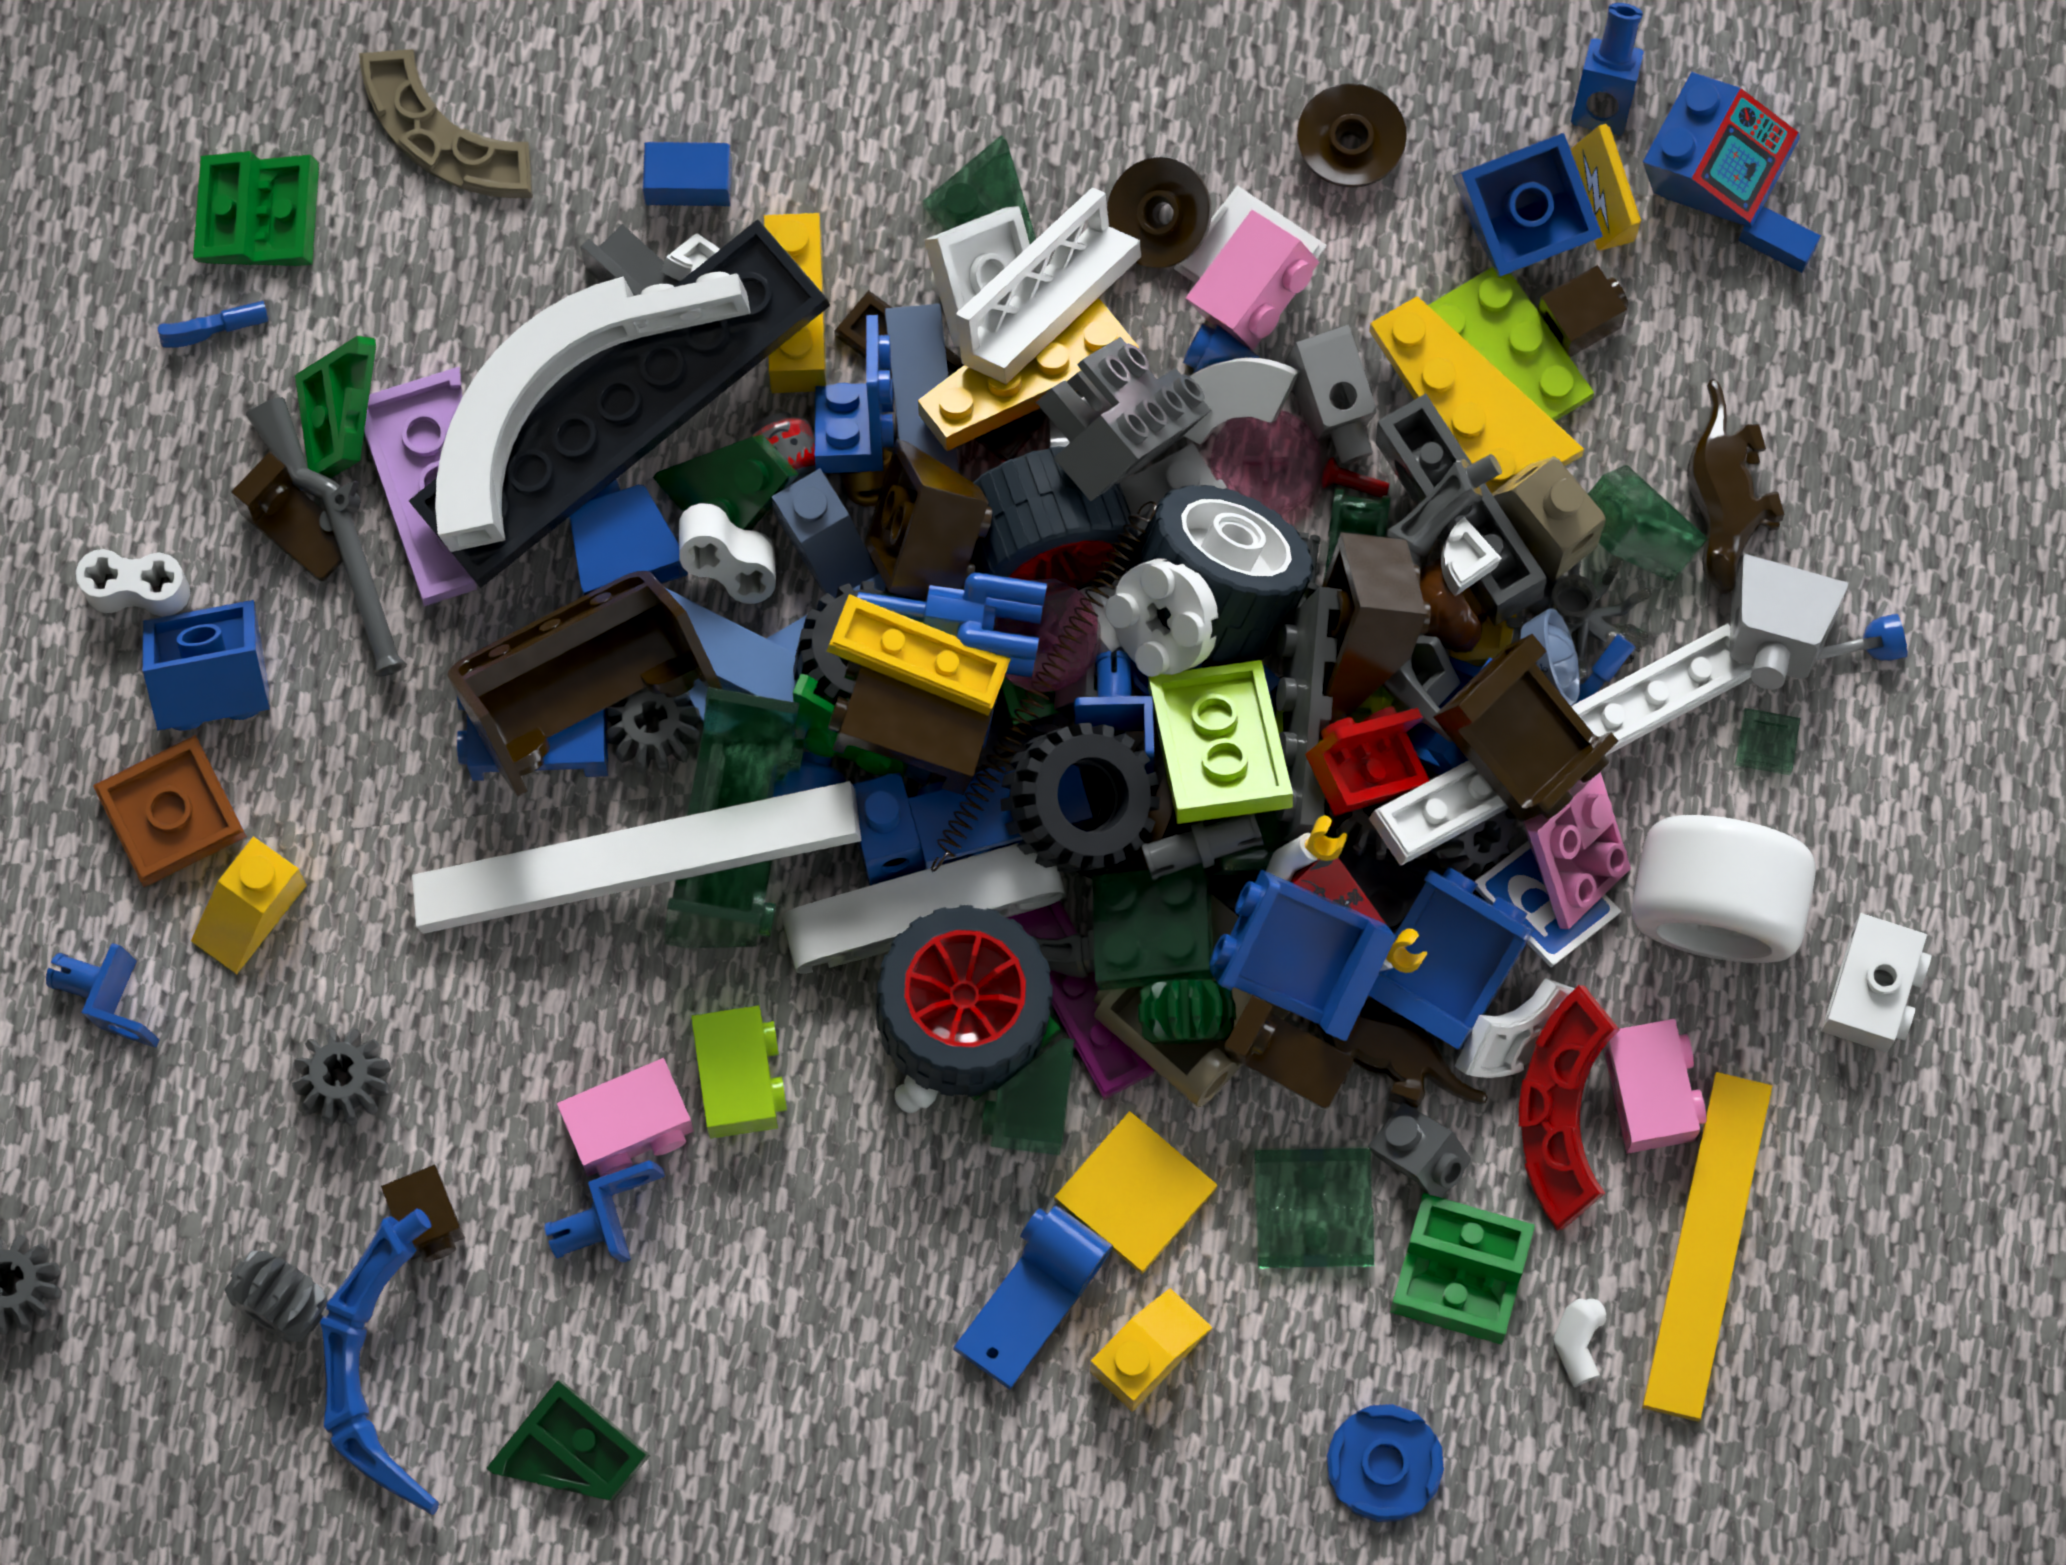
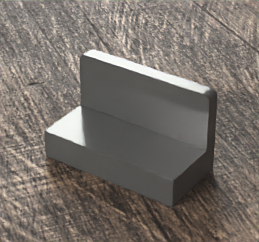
[580,224,680,296]

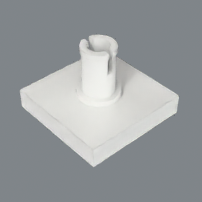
[924,206,1030,347]

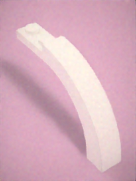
[435,272,751,552]

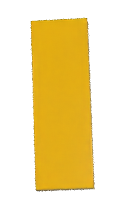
[827,594,1011,716]

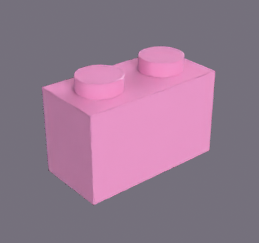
[1186,210,1319,351]
[1603,1019,1706,1154]
[557,1058,694,1177]

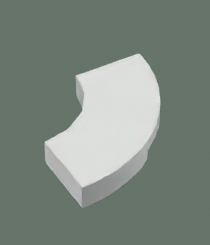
[1184,358,1300,444]
[1454,978,1597,1078]

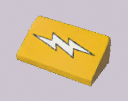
[1570,124,1641,250]

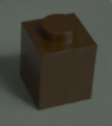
[1538,265,1628,357]
[381,1164,465,1262]

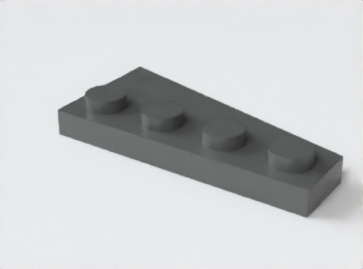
[1275,587,1342,841]

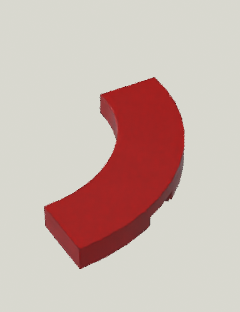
[1518,985,1620,1230]

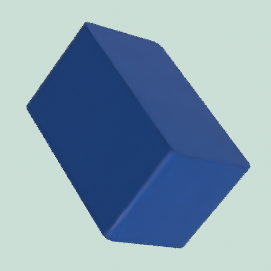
[643,142,732,206]

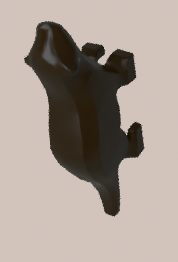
[1687,379,1784,594]
[1315,1007,1488,1110]

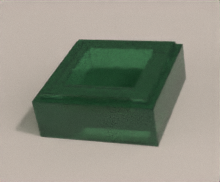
[1734,708,1801,775]

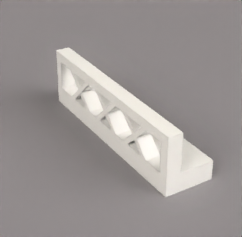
[956,187,1141,384]

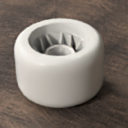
[1632,815,1816,963]

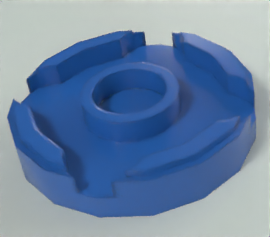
[1326,1404,1444,1522]

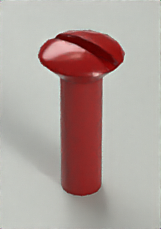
[1322,457,1390,499]

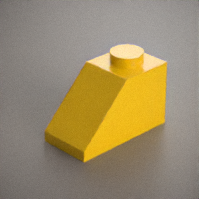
[191,836,307,975]
[1090,1288,1213,1412]

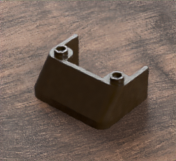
[447,571,723,797]

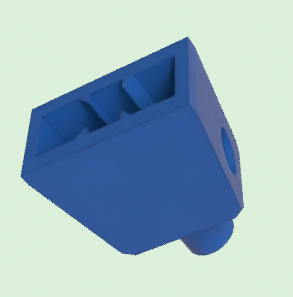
[570,479,688,596]
[853,773,925,886]

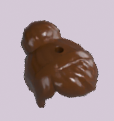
[1419,558,1487,653]

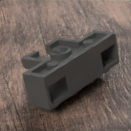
[1036,337,1211,501]

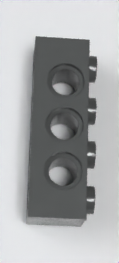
[1376,393,1546,626]

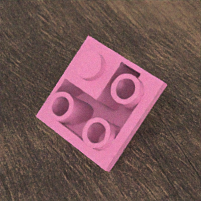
[1523,772,1631,929]

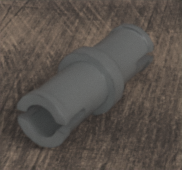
[1142,813,1263,880]

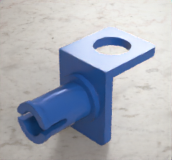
[1571,3,1644,136]
[1075,651,1154,774]
[46,943,160,1048]
[545,1160,665,1263]

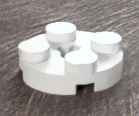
[1105,558,1218,677]

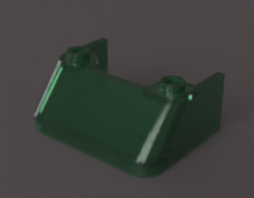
[664,687,805,949]

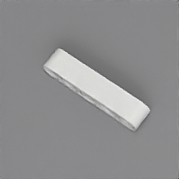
[781,843,1066,974]

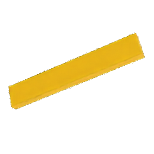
[1642,1072,1773,1422]

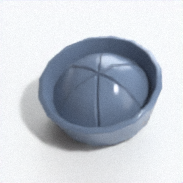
[1520,608,1580,705]

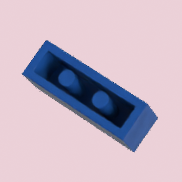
[908,765,1093,870]

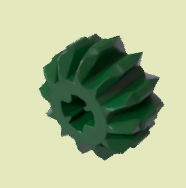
[1138,979,1236,1045]

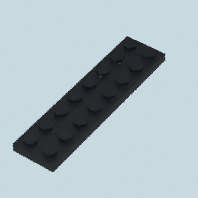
[408,219,830,588]

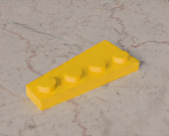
[1369,296,1584,493]
[918,297,1139,451]

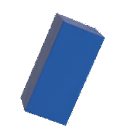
[1739,207,1821,273]

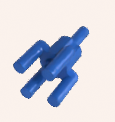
[857,573,1047,678]

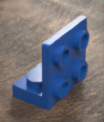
[815,315,894,473]

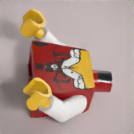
[1266,816,1428,973]

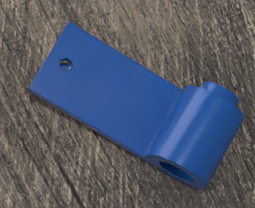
[953,1206,1113,1390]

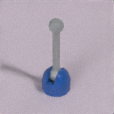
[1817,613,1908,661]

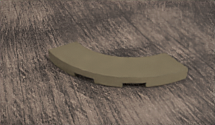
[359,49,533,198]

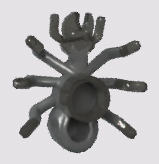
[1505,556,1652,680]

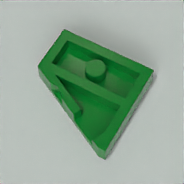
[295,336,376,479]

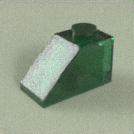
[1588,464,1708,581]
[981,1038,1075,1157]

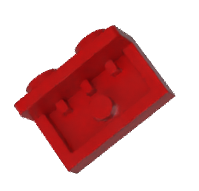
[1305,707,1430,816]

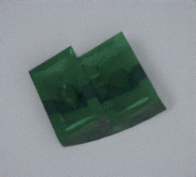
[1254,1146,1374,1268]

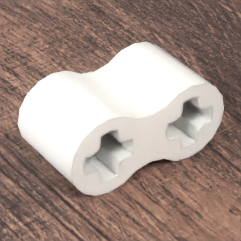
[679,504,776,604]
[76,549,190,617]

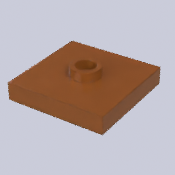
[93,735,247,888]

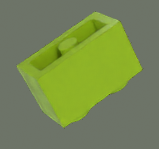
[691,1005,787,1139]

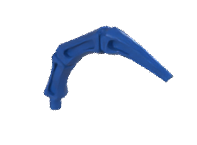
[320,1209,439,1515]

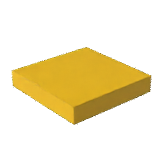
[1054,1111,1218,1274]

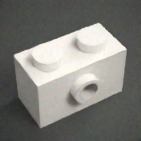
[1821,913,1931,1053]

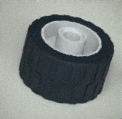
[1123,485,1314,664]

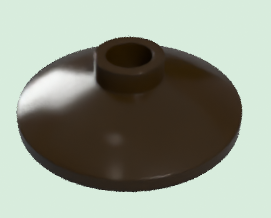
[1297,83,1407,188]
[1107,157,1212,268]

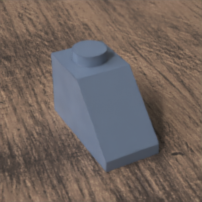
[772,469,878,598]

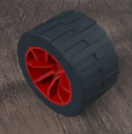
[971,446,1140,603]
[876,905,1053,1097]

